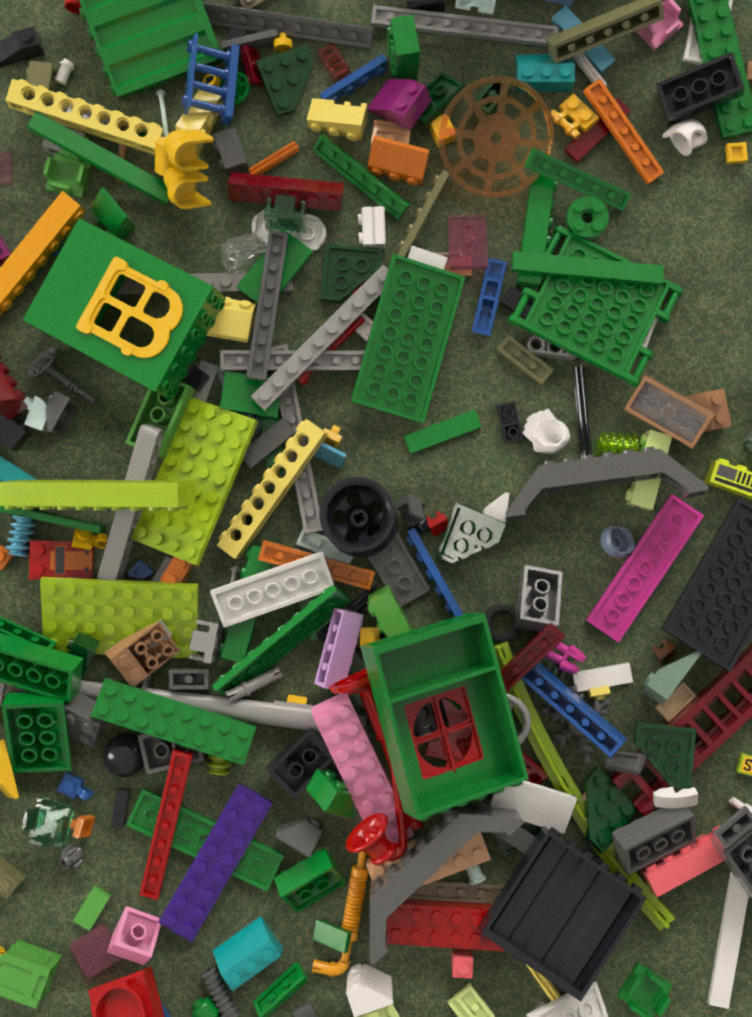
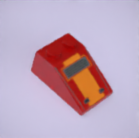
[29,541,94,580]

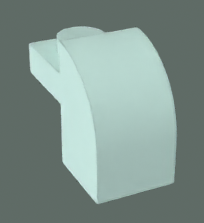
[24,396,48,433]

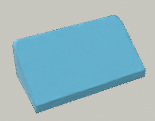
[314,443,347,468]

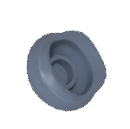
[600,526,635,558]

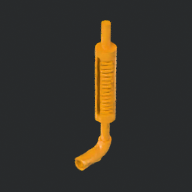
[312,851,368,978]

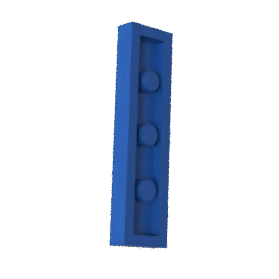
[320,54,387,104]

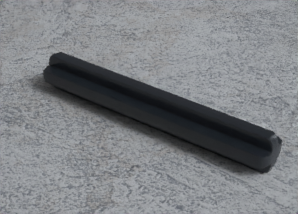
[316,586,378,641]

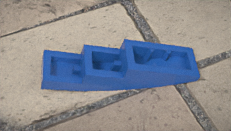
[472,258,507,336]

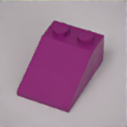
[367,79,432,130]

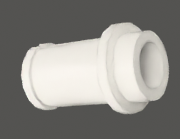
[54,59,74,86]

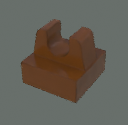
[652,639,677,666]

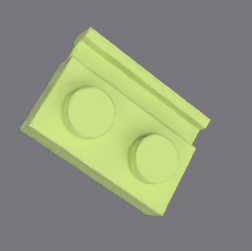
[448,983,495,1017]

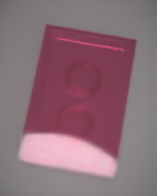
[448,214,488,270]

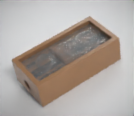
[624,375,715,449]

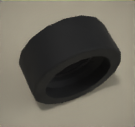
[485,604,520,642]

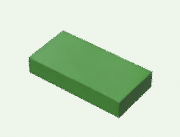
[73,885,112,931]

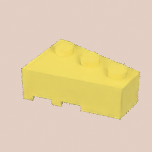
[175,90,223,158]
[307,98,367,141]

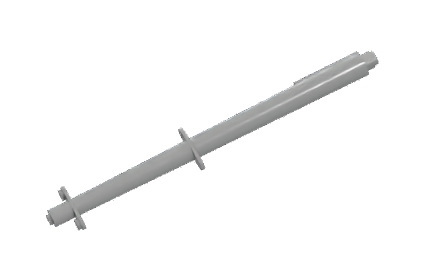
[0,673,367,732]

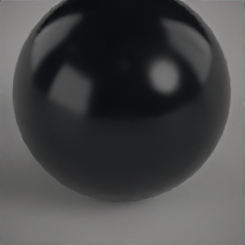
[103,733,144,778]

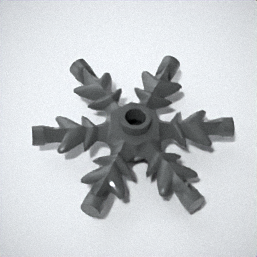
[542,685,613,763]

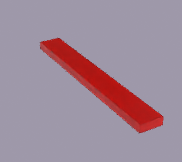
[139,748,194,900]

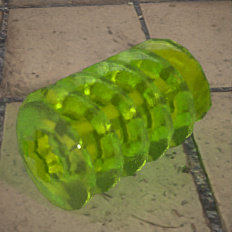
[596,431,639,455]

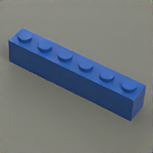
[522,662,627,758]

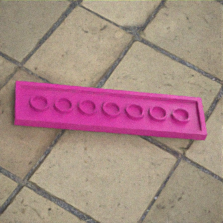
[585,494,704,643]

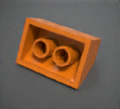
[368,135,429,186]

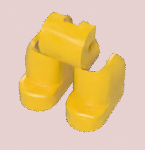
[155,129,214,209]

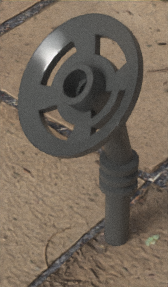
[27,347,98,406]

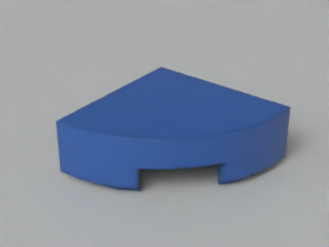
[127,560,155,579]

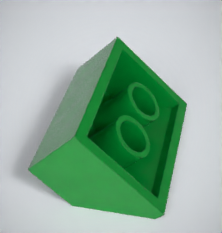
[274,848,347,913]

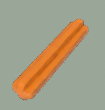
[249,141,299,175]

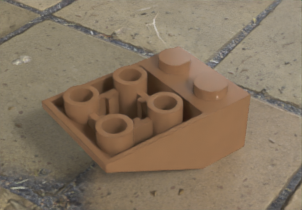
[104,621,180,687]

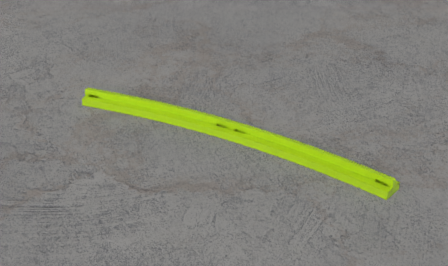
[494,641,675,931]

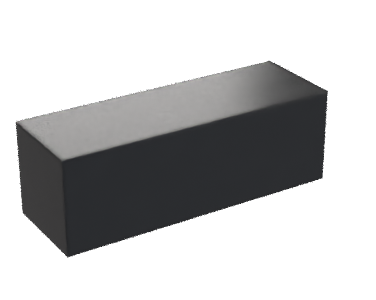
[111,787,131,828]

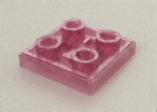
[68,923,122,979]

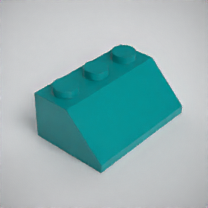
[515,54,575,92]
[213,916,283,991]

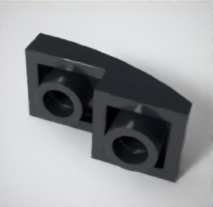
[496,401,523,443]

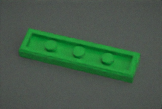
[404,409,482,454]

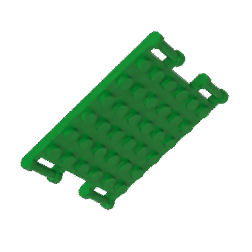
[508,226,684,387]

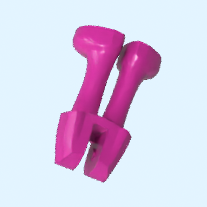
[537,632,586,674]

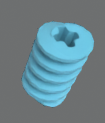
[5,515,36,557]

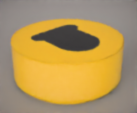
[202,74,220,87]

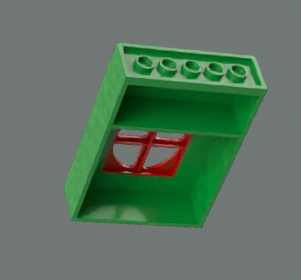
[360,613,529,821]

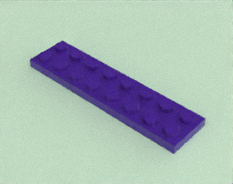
[158,782,273,942]

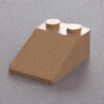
[664,389,732,438]

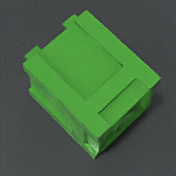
[0,940,62,1009]

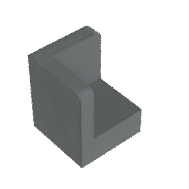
[394,494,425,527]

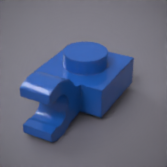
[57,772,94,801]

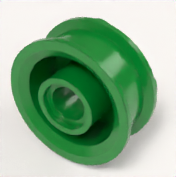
[564,196,609,241]

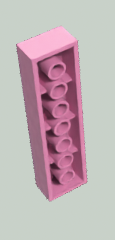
[311,694,414,843]

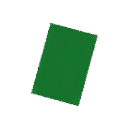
[220,370,281,419]

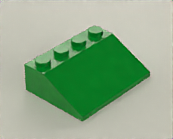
[1,692,72,773]

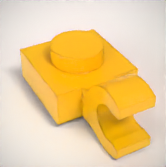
[71,528,108,550]

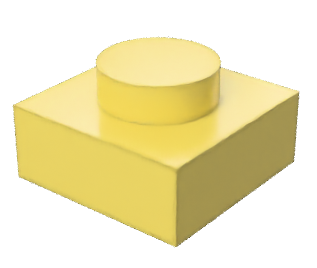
[587,685,610,701]

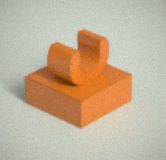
[68,815,96,839]

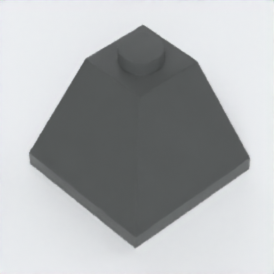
[46,391,80,437]
[275,817,324,857]

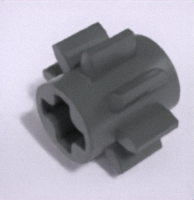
[59,844,84,870]

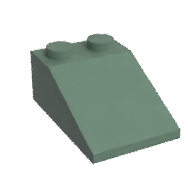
[643,652,701,706]

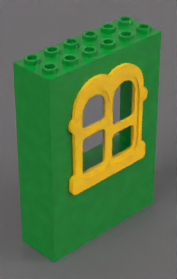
[23,218,226,400]

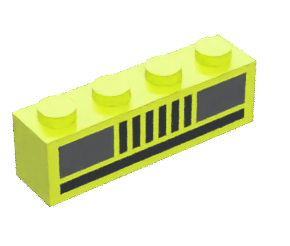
[704,458,752,500]

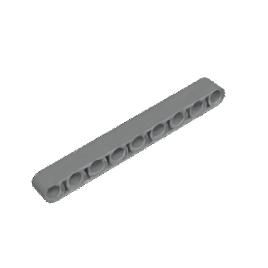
[97,423,164,580]

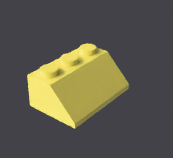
[206,297,257,343]

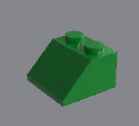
[90,188,136,240]
[306,769,356,818]

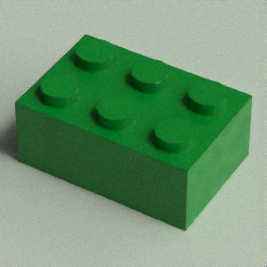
[387,15,420,80]

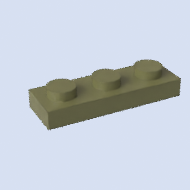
[496,335,553,386]

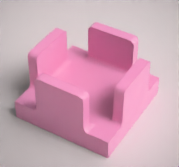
[636,0,684,51]

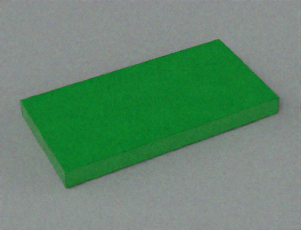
[236,229,313,304]

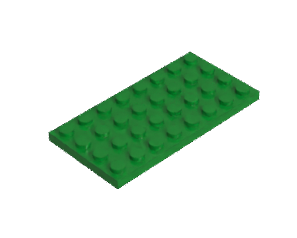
[350,253,465,424]

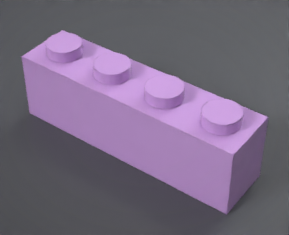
[314,607,364,689]

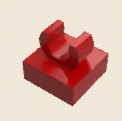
[427,511,448,537]

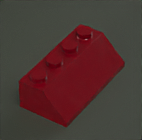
[0,354,28,420]

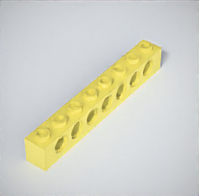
[6,79,164,155]
[217,419,329,559]

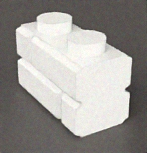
[358,206,386,249]

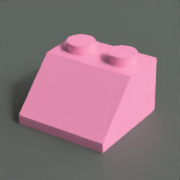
[107,906,161,965]

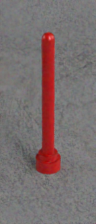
[297,317,364,386]

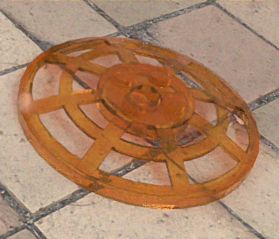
[438,76,554,198]

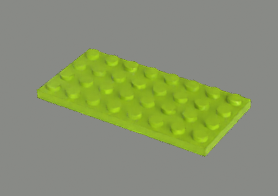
[130,397,258,566]
[40,577,199,658]

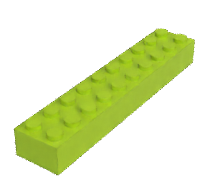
[0,480,195,511]

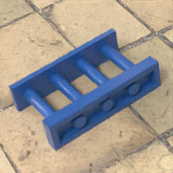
[181,33,240,125]

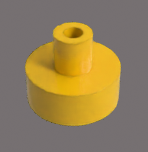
[274,33,293,53]

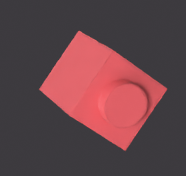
[451,949,473,979]

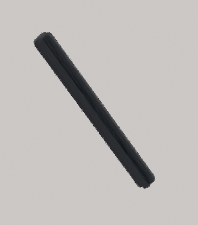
[573,365,592,459]

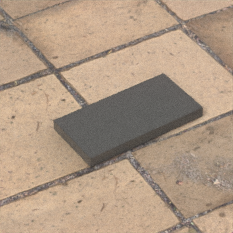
[368,531,431,607]

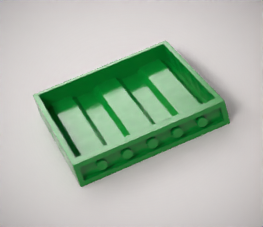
[76,0,224,100]

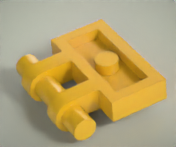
[550,94,599,139]

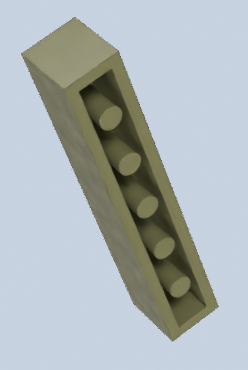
[545,0,665,63]

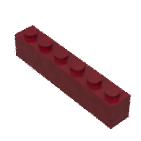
[228,172,344,211]

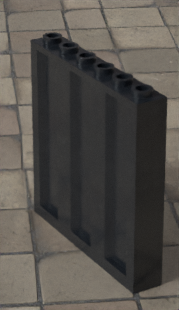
[478,826,647,1002]

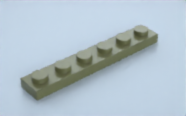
[388,170,450,266]

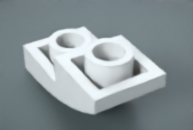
[653,787,698,808]

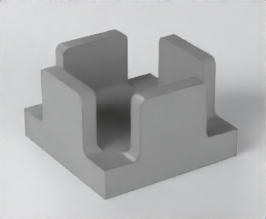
[190,619,223,664]

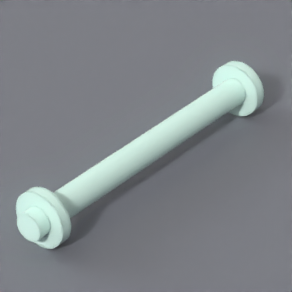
[156,89,169,137]

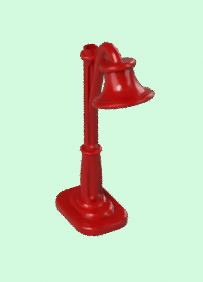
[329,668,423,866]

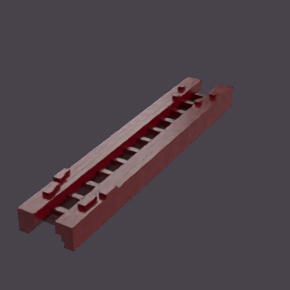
[609,643,752,816]

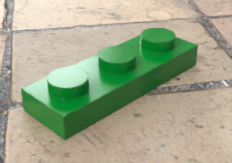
[252,962,309,1017]

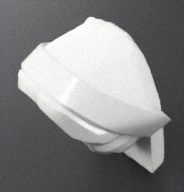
[522,409,570,454]

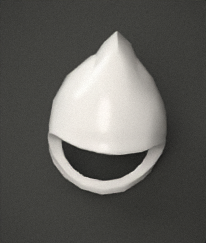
[662,119,707,156]

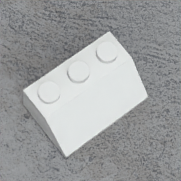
[346,964,393,1017]

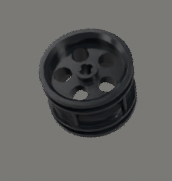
[319,477,398,558]

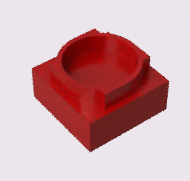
[88,966,165,1017]

